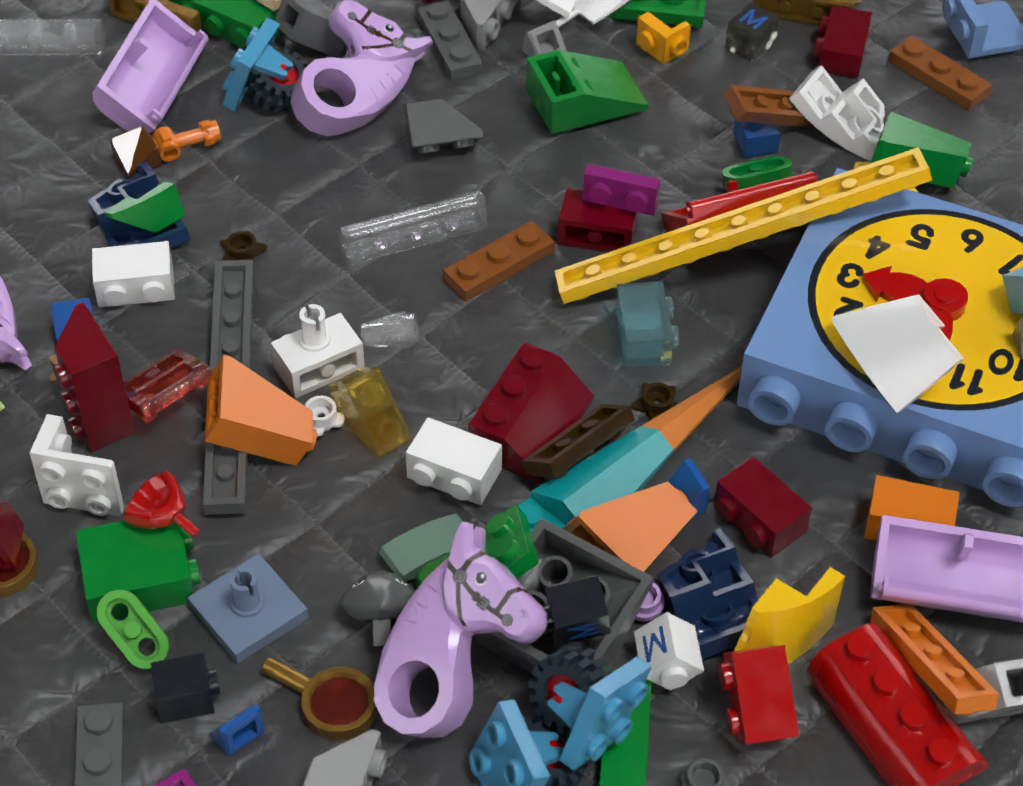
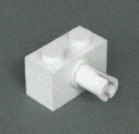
[271,304,365,399]

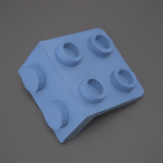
[942,0,1023,58]

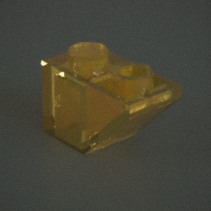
[328,367,412,457]

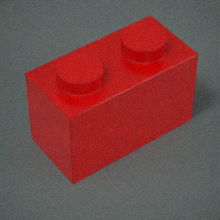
[719,645,799,744]

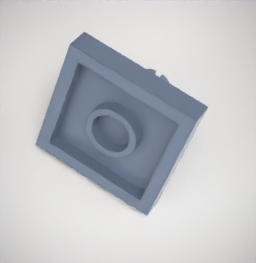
[187,553,309,664]

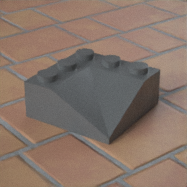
[474,518,654,673]

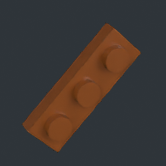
[888,35,993,111]
[722,85,813,127]
[443,220,555,302]

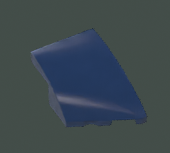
[88,161,191,248]
[657,528,759,659]

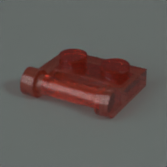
[124,348,212,424]

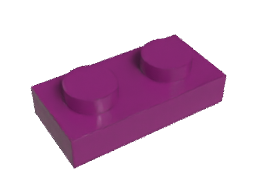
[583,164,661,216]

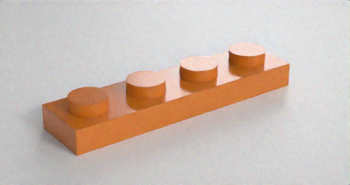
[870,604,999,715]

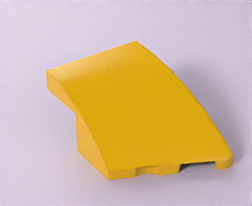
[734,567,845,665]

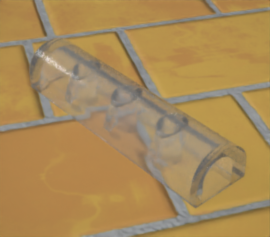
[0,19,107,55]
[338,191,488,266]

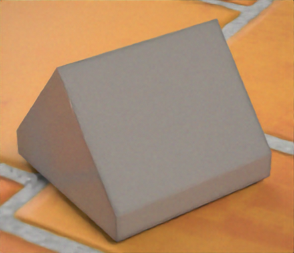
[522,20,567,57]

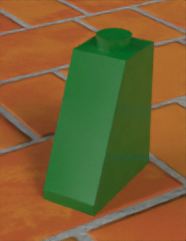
[870,112,974,188]

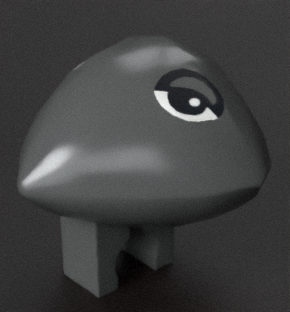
[339,570,415,646]

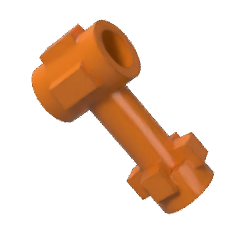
[152,120,221,162]

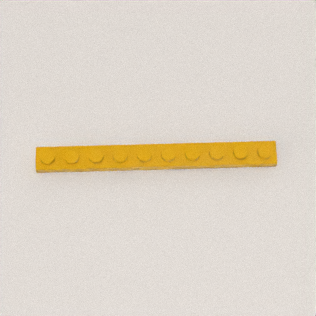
[555,147,932,304]

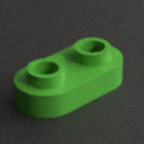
[97,590,170,669]

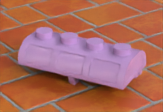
[92,0,209,133]
[870,515,1023,622]

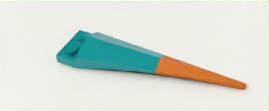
[518,366,742,532]

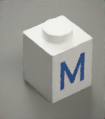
[634,612,704,690]

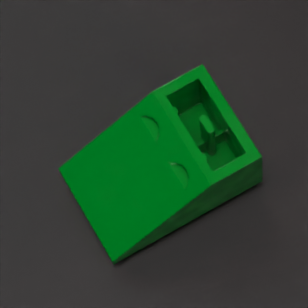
[526,50,649,134]

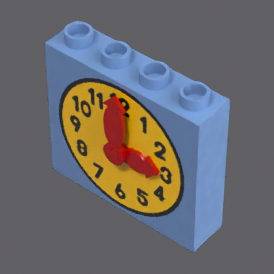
[736,168,1023,507]

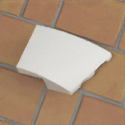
[789,65,885,161]
[831,295,964,413]

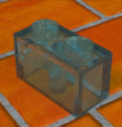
[615,281,679,367]

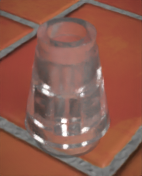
[361,310,419,348]

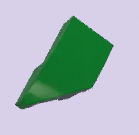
[105,181,185,233]

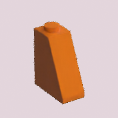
[205,354,317,466]
[562,481,697,572]

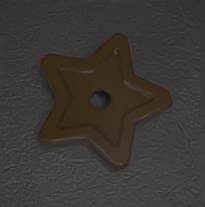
[220,231,267,263]
[631,382,678,420]

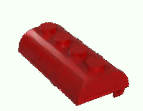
[661,171,818,233]
[807,623,988,786]

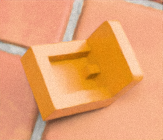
[636,12,691,64]

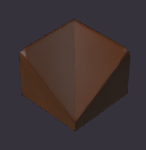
[110,125,162,179]

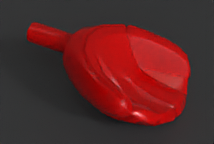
[123,471,200,538]

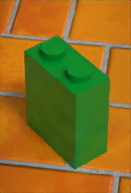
[76,520,201,623]

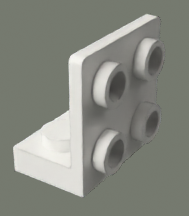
[30,414,124,516]

